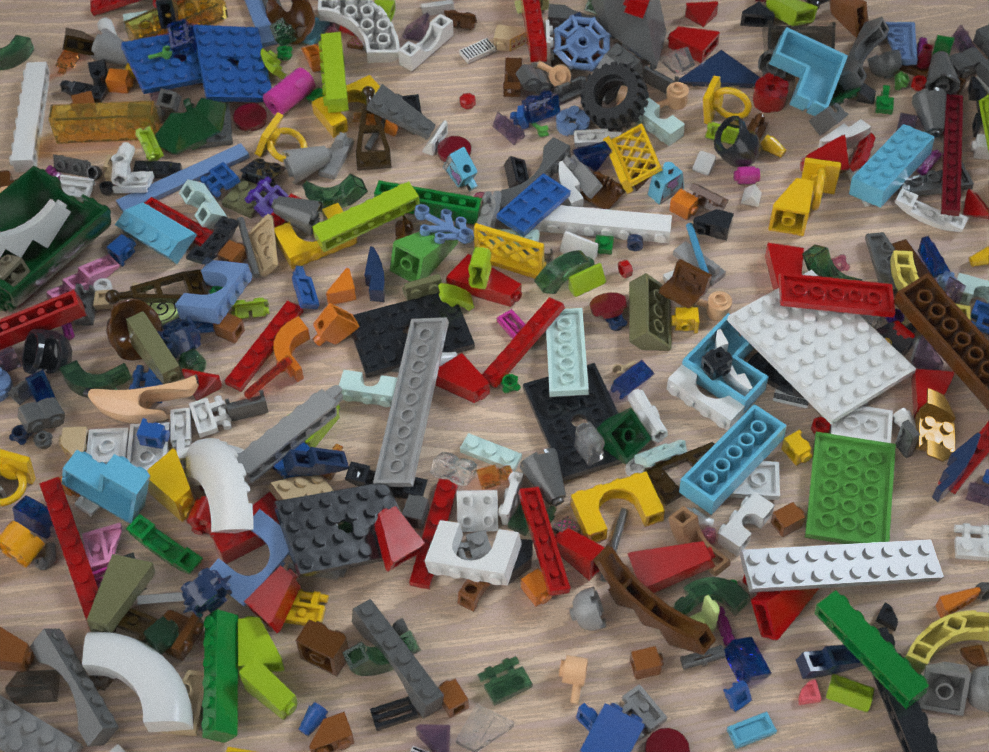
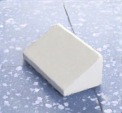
[420,0,454,16]
[422,120,448,156]
[560,231,598,264]

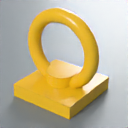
[703,76,752,124]
[255,112,307,163]
[801,158,841,211]
[0,449,36,507]

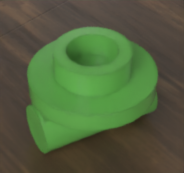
[895,72,910,90]

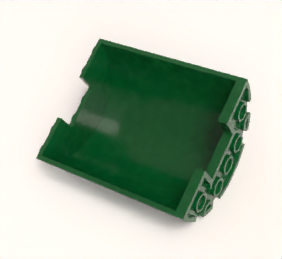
[0,166,111,312]

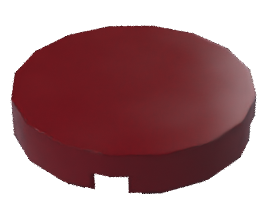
[233,103,267,131]
[437,136,472,163]
[590,292,627,319]
[645,728,690,752]

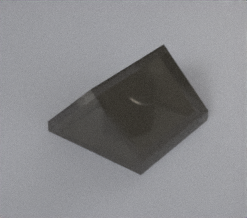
[5,670,61,704]

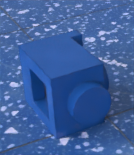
[106,234,136,267]
[136,418,170,449]

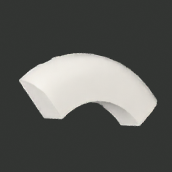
[318,0,400,63]
[186,438,253,533]
[82,632,193,733]

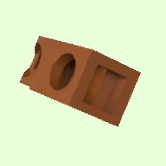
[457,579,490,612]

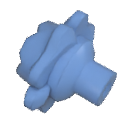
[937,271,956,292]

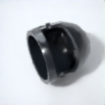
[714,116,761,167]
[22,329,73,375]

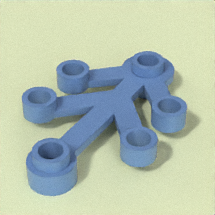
[414,204,474,244]

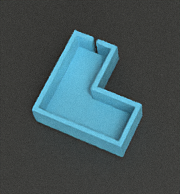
[769,27,848,116]
[682,313,768,414]
[62,450,150,524]

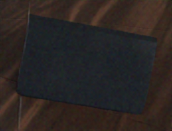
[504,156,529,188]

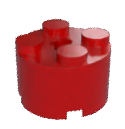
[752,73,789,113]
[187,496,219,538]

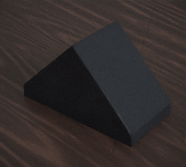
[740,2,775,28]

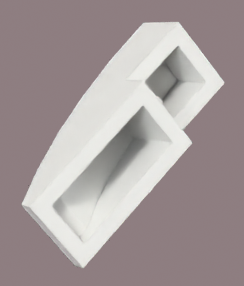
[818,119,871,148]
[558,161,583,207]

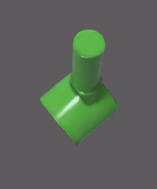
[148,46,172,59]
[530,120,549,137]

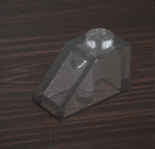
[659,47,695,75]

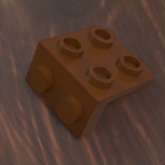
[659,259,712,308]
[147,610,204,661]

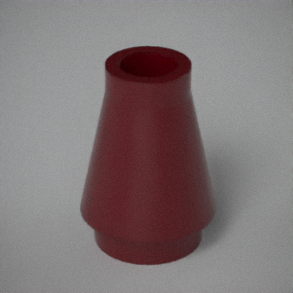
[917,44,933,69]

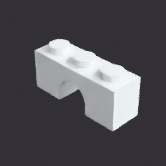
[717,492,775,557]

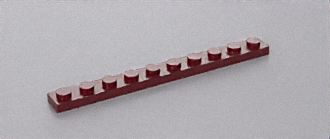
[941,94,963,216]

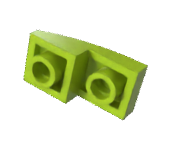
[260,49,287,80]
[438,283,475,311]

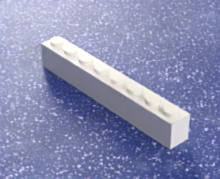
[9,62,50,173]
[532,205,672,243]

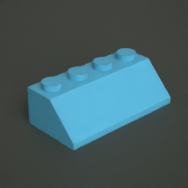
[115,202,197,264]

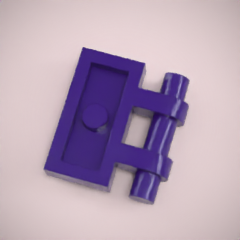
[245,177,289,218]

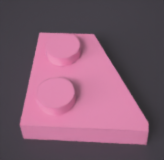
[82,522,123,571]

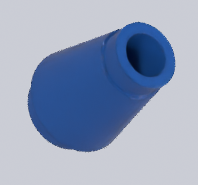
[298,702,328,737]

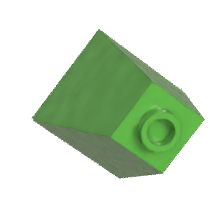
[390,226,460,282]

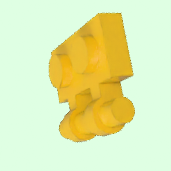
[284,589,329,626]

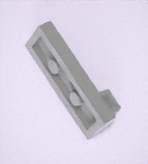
[318,132,354,180]
[563,154,603,199]
[673,241,726,286]
[137,592,193,612]

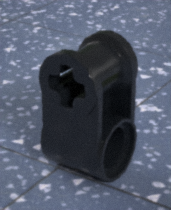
[88,59,108,88]

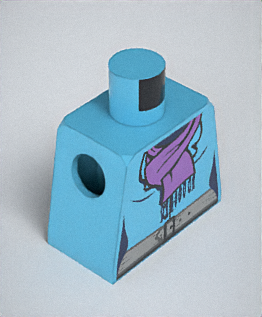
[443,147,478,192]
[648,162,684,205]

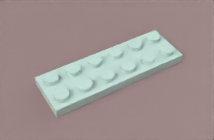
[546,308,589,397]

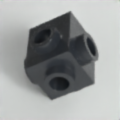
[700,346,733,381]

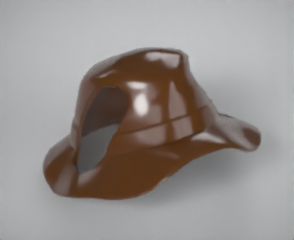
[266,0,315,45]
[106,299,162,361]

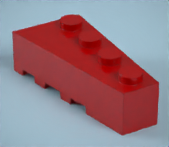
[212,491,280,564]

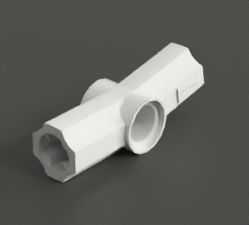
[111,142,135,187]
[627,389,668,443]

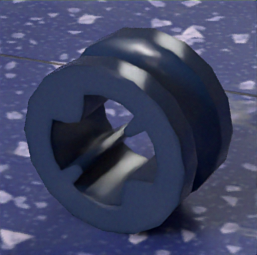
[627,234,643,251]

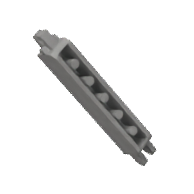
[237,385,343,483]

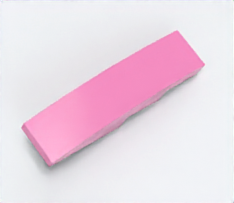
[46,255,120,299]

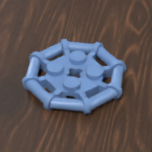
[553,15,611,72]

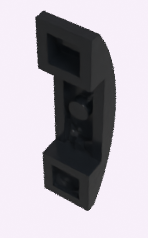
[967,76,987,137]
[186,216,239,265]
[747,352,804,398]
[345,461,428,499]

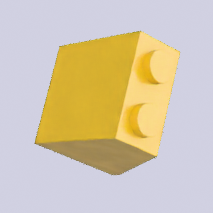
[768,178,814,236]
[147,448,195,522]

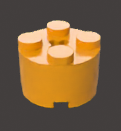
[0,521,45,568]

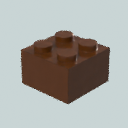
[295,619,350,677]

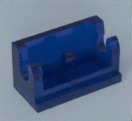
[610,360,655,399]
[12,495,54,539]

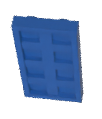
[496,173,571,237]

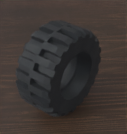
[580,62,649,131]

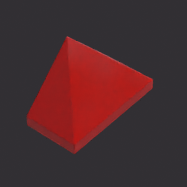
[685,1,719,27]
[963,188,989,219]
[181,369,222,401]

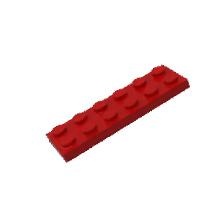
[779,272,895,318]

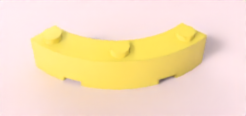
[890,250,971,320]
[904,610,989,674]

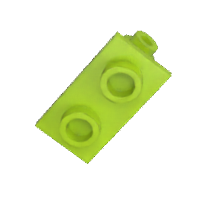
[705,122,739,145]
[135,126,164,161]
[231,298,270,319]

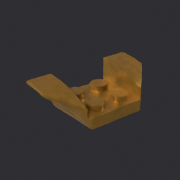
[915,388,956,462]

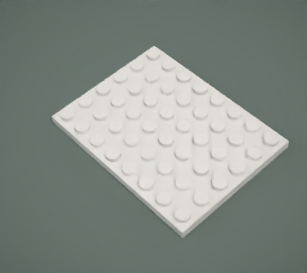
[727,270,916,424]

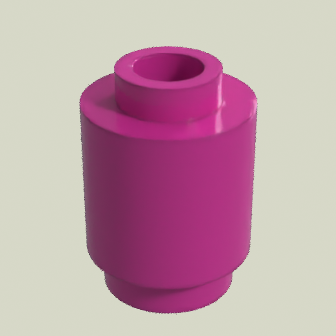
[733,166,760,184]

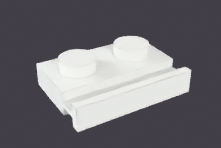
[112,171,154,193]
[60,174,95,202]

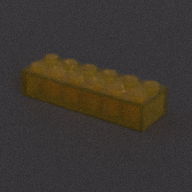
[124,0,228,40]
[48,101,160,144]

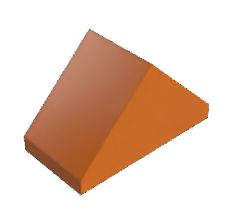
[326,267,356,304]

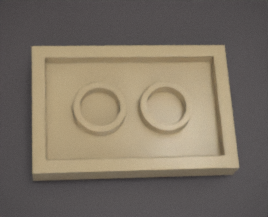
[268,475,333,501]

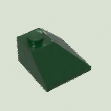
[592,408,652,464]

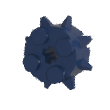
[157,316,202,358]
[180,567,232,617]

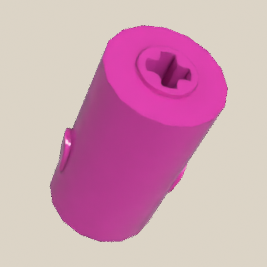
[263,67,316,115]

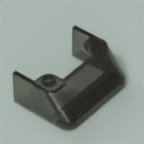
[762,21,836,51]

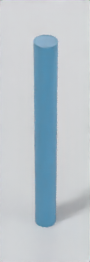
[686,223,709,273]

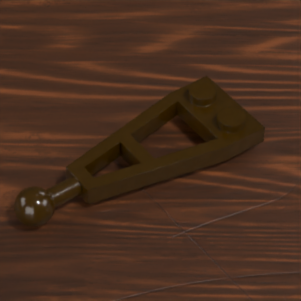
[356,86,392,171]
[105,269,209,304]
[646,442,714,506]
[76,607,159,710]

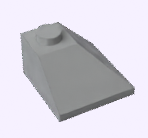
[920,662,971,716]

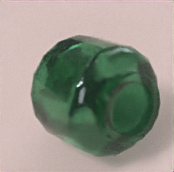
[178,349,207,372]

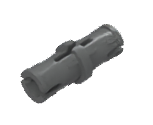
[680,645,725,670]

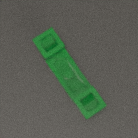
[126,514,203,575]

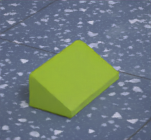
[568,263,606,297]
[826,674,875,712]

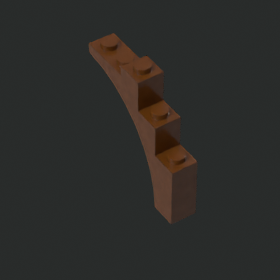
[594,546,716,655]

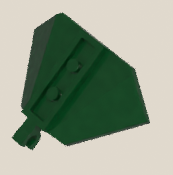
[155,97,227,155]

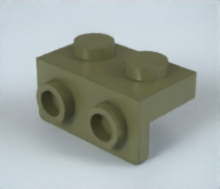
[402,274,442,301]

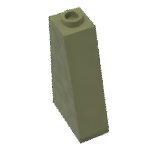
[126,312,182,384]
[87,554,155,633]

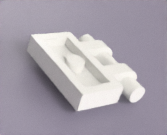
[189,395,232,438]
[954,523,989,561]

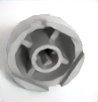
[569,586,606,631]
[967,666,989,712]

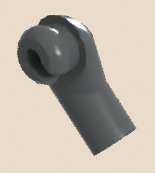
[34,542,56,570]

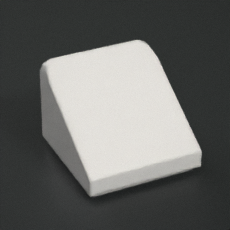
[692,150,716,176]

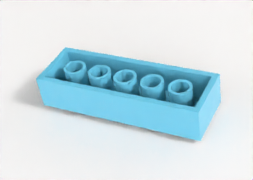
[849,124,935,208]
[679,404,787,515]

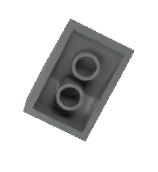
[592,43,643,105]

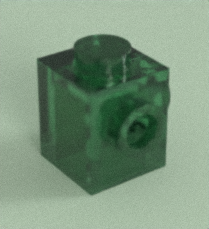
[269,17,296,46]
[143,616,179,655]

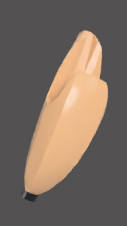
[83,375,199,424]

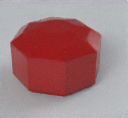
[911,75,927,91]
[459,93,476,109]
[618,260,633,278]
[811,416,831,435]

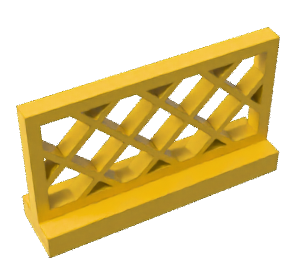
[603,123,663,194]
[474,223,546,280]

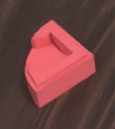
[798,679,821,705]

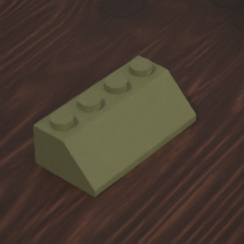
[629,273,672,351]

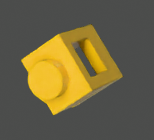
[671,307,699,334]
[781,429,812,466]

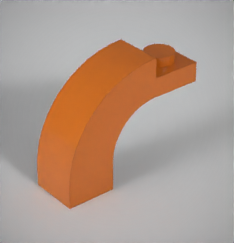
[274,316,310,382]

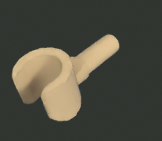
[612,360,636,378]

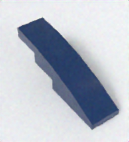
[932,432,981,502]

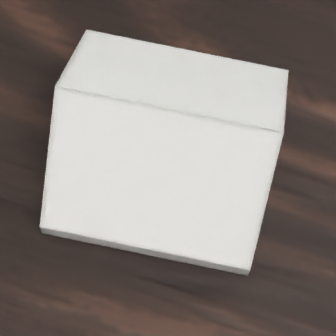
[741,184,762,207]

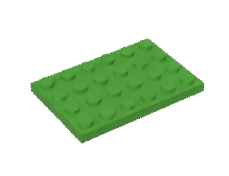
[805,432,896,544]

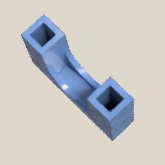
[175,260,252,324]
[210,509,291,607]

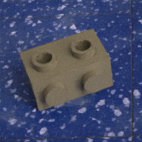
[0,254,30,287]

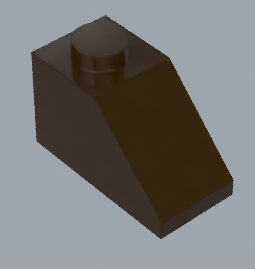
[62,27,95,56]

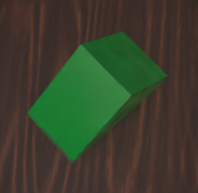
[932,35,954,55]

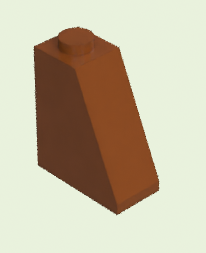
[830,0,868,38]
[0,627,34,672]

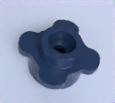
[605,314,627,331]
[9,425,33,445]

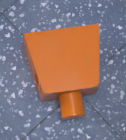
[312,303,360,346]

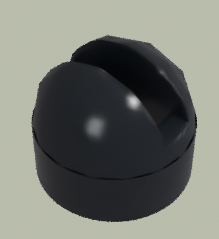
[86,166,102,180]
[99,181,114,196]

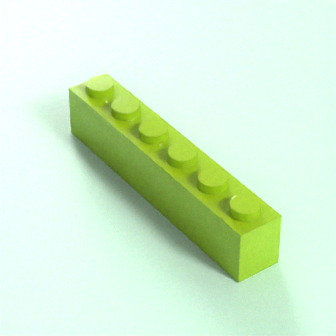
[318,32,349,113]
[312,181,420,252]

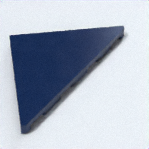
[679,50,761,88]

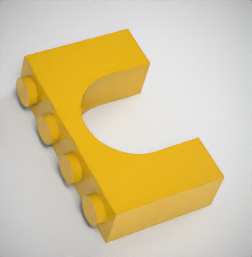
[312,75,380,138]
[274,203,357,269]
[570,472,665,542]

